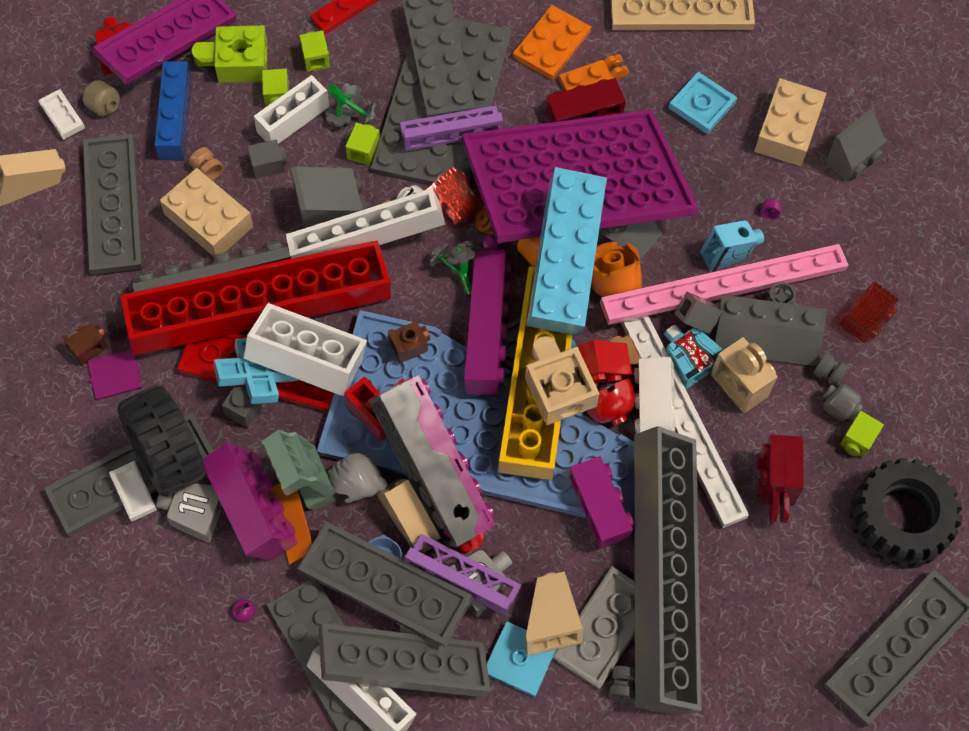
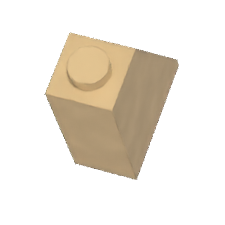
[0,149,65,206]
[376,479,441,553]
[526,571,583,656]

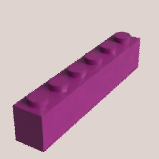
[464,250,512,395]

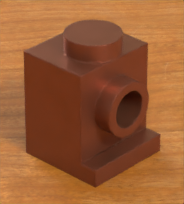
[388,321,431,363]
[62,323,108,366]

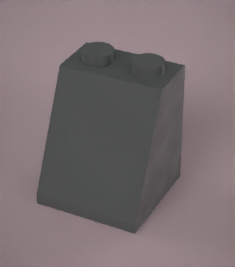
[291,166,367,228]

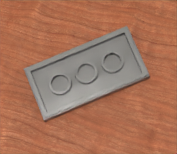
[552,566,635,690]

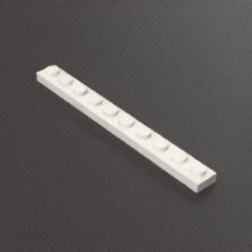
[620,316,749,528]

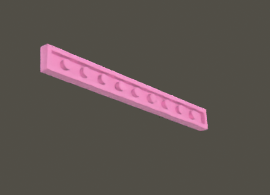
[600,244,849,325]

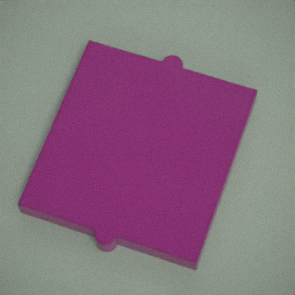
[88,349,142,400]

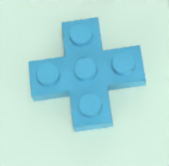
[213,338,298,404]

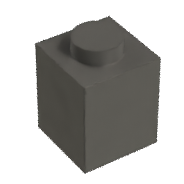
[248,139,287,179]
[674,291,722,334]
[222,385,262,429]

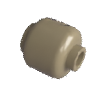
[83,80,120,117]

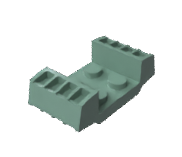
[261,430,336,510]

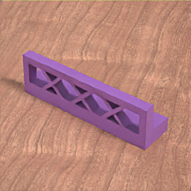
[400,106,503,151]
[405,534,521,616]

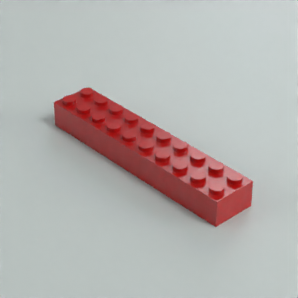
[120,240,391,355]

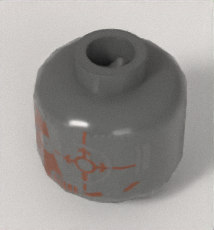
[822,383,863,422]

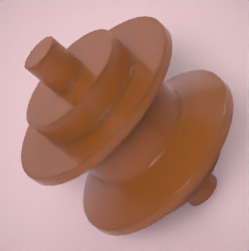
[475,208,494,235]

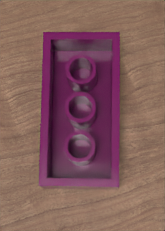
[203,443,298,561]

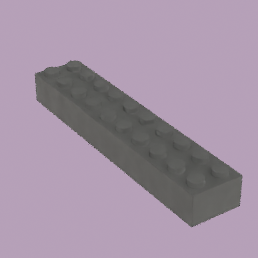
[635,426,701,716]

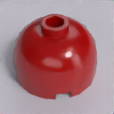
[586,378,635,426]

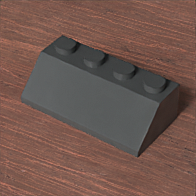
[714,295,826,368]

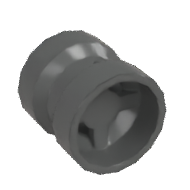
[766,282,796,304]
[813,352,850,387]
[609,666,635,702]

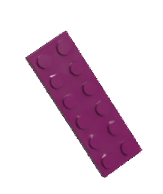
[93,0,237,85]

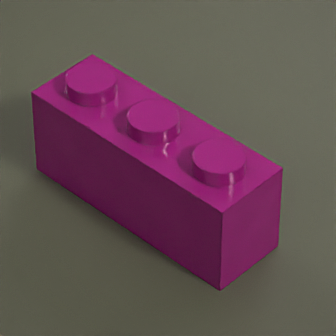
[568,456,634,549]

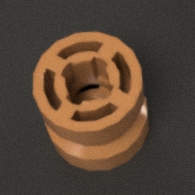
[189,147,224,181]

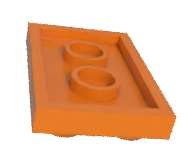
[513,5,591,80]

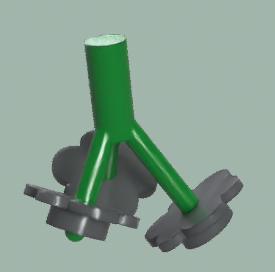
[325,83,376,127]
[429,241,484,295]

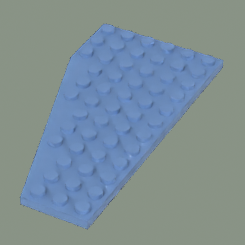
[317,310,635,529]

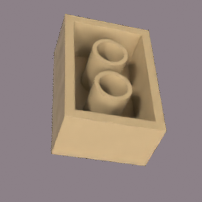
[754,78,827,166]
[160,168,253,256]

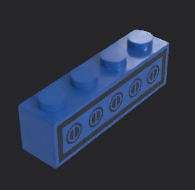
[155,62,192,161]

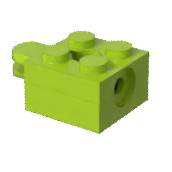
[192,25,267,83]

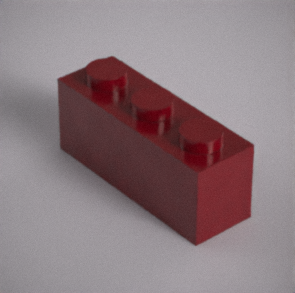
[546,78,626,122]

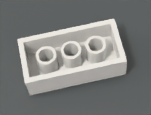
[244,303,367,396]

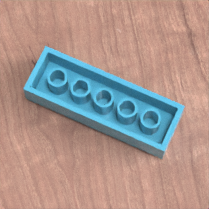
[526,167,607,336]

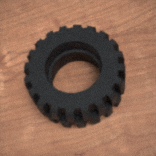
[117,385,206,496]
[849,458,962,569]

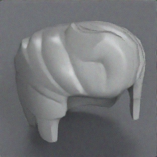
[328,453,388,503]

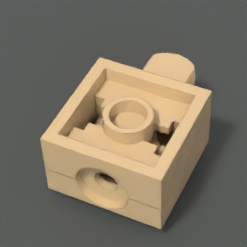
[525,337,599,425]
[711,337,778,414]

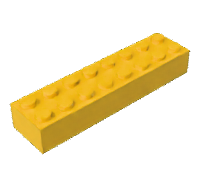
[498,267,572,480]

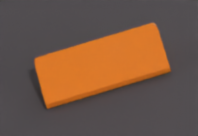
[271,483,312,565]

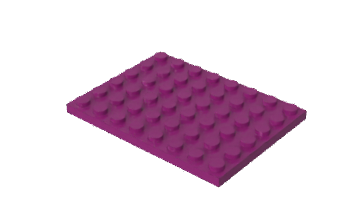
[462,110,698,243]

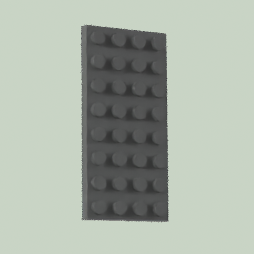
[371,17,512,193]

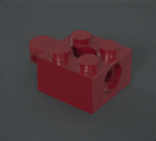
[756,434,804,524]

